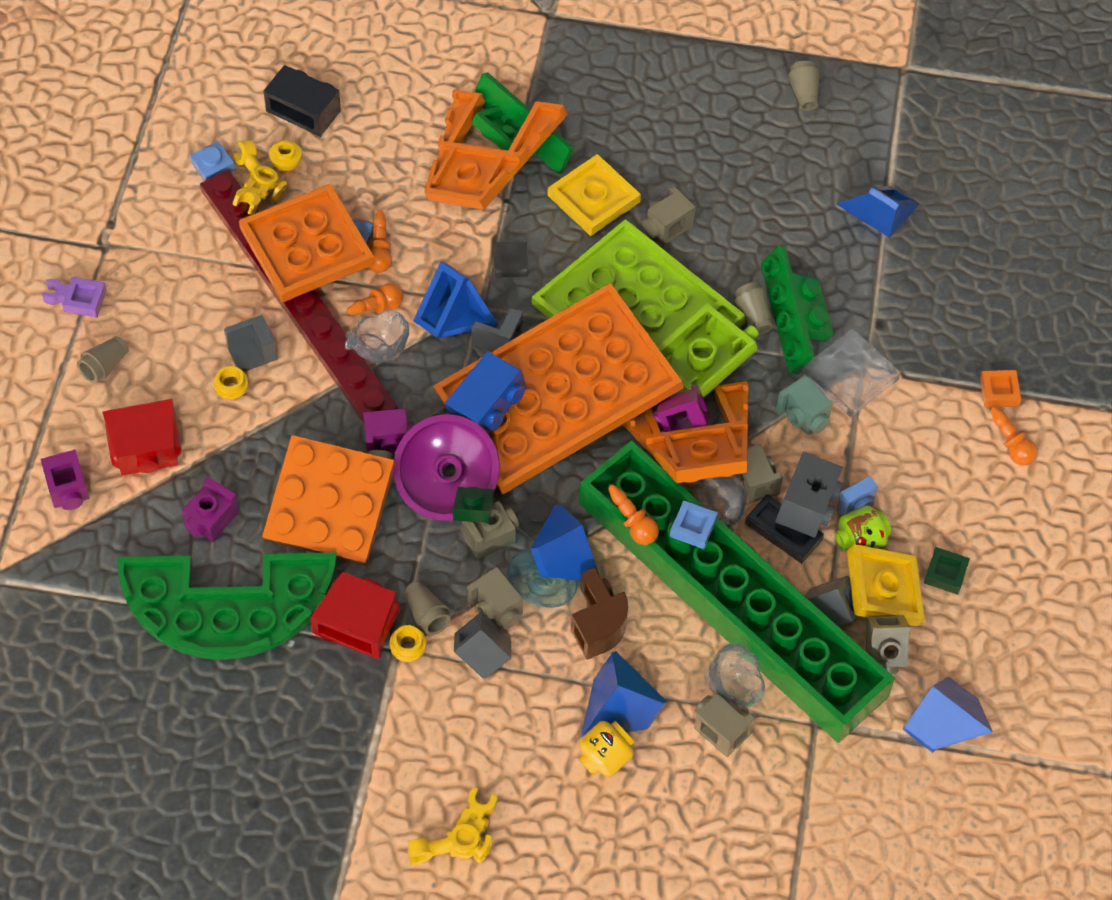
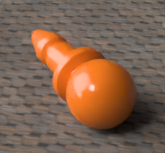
[367,210,392,273]
[347,283,403,314]
[991,406,1037,466]
[608,484,659,545]

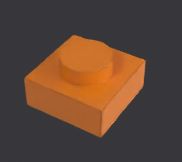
[980,370,1021,407]

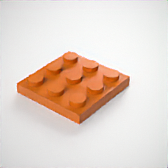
[239,184,375,302]
[262,435,396,565]

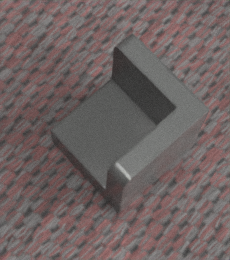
[472,308,523,351]
[224,315,278,372]
[805,576,857,626]
[454,612,511,679]

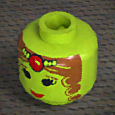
[835,505,891,551]

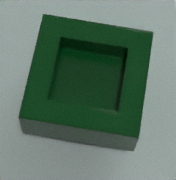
[452,487,494,523]
[924,547,970,595]

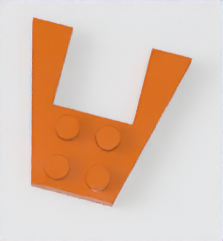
[424,89,568,210]
[623,381,748,483]

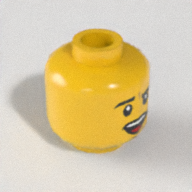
[578,721,635,777]

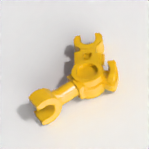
[233,140,287,215]
[407,787,497,865]

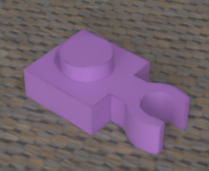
[41,277,107,318]

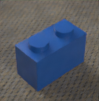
[445,351,526,434]

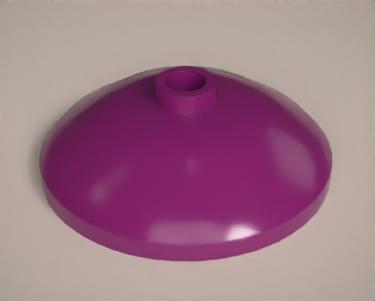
[393,414,500,522]

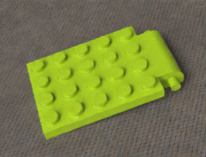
[532,219,759,398]

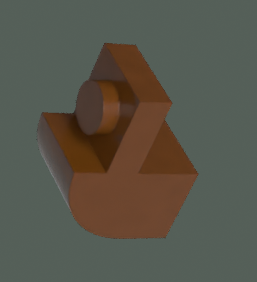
[571,568,628,660]

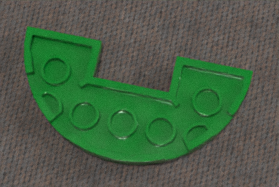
[117,552,337,660]

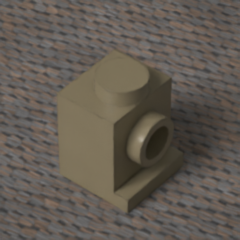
[642,186,696,246]
[734,444,783,504]
[461,501,519,560]
[467,567,523,629]
[866,615,910,674]
[694,694,755,757]

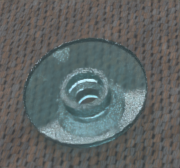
[507,550,578,608]

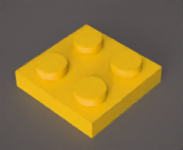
[548,154,641,236]
[847,544,925,626]

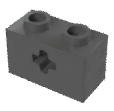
[775,452,844,538]

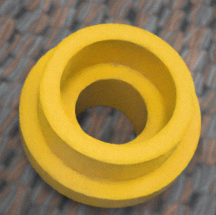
[269,140,302,172]
[213,366,249,399]
[389,625,426,662]

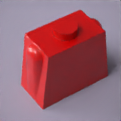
[102,399,182,476]
[310,572,401,660]

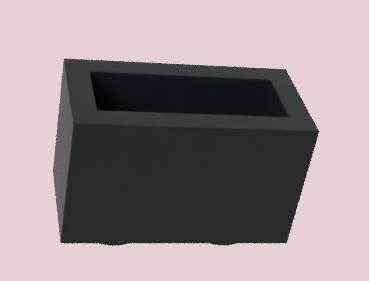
[263,65,341,137]

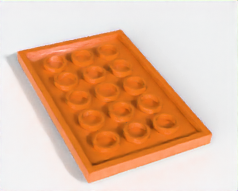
[433,283,684,494]

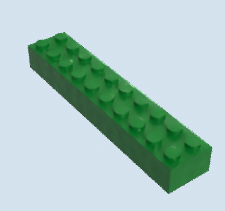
[579,440,895,744]

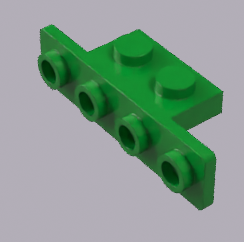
[472,72,573,173]
[761,245,834,374]

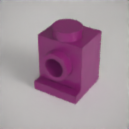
[654,384,710,432]
[363,408,414,454]
[40,449,90,510]
[182,476,239,542]

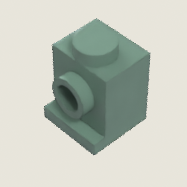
[776,375,833,435]

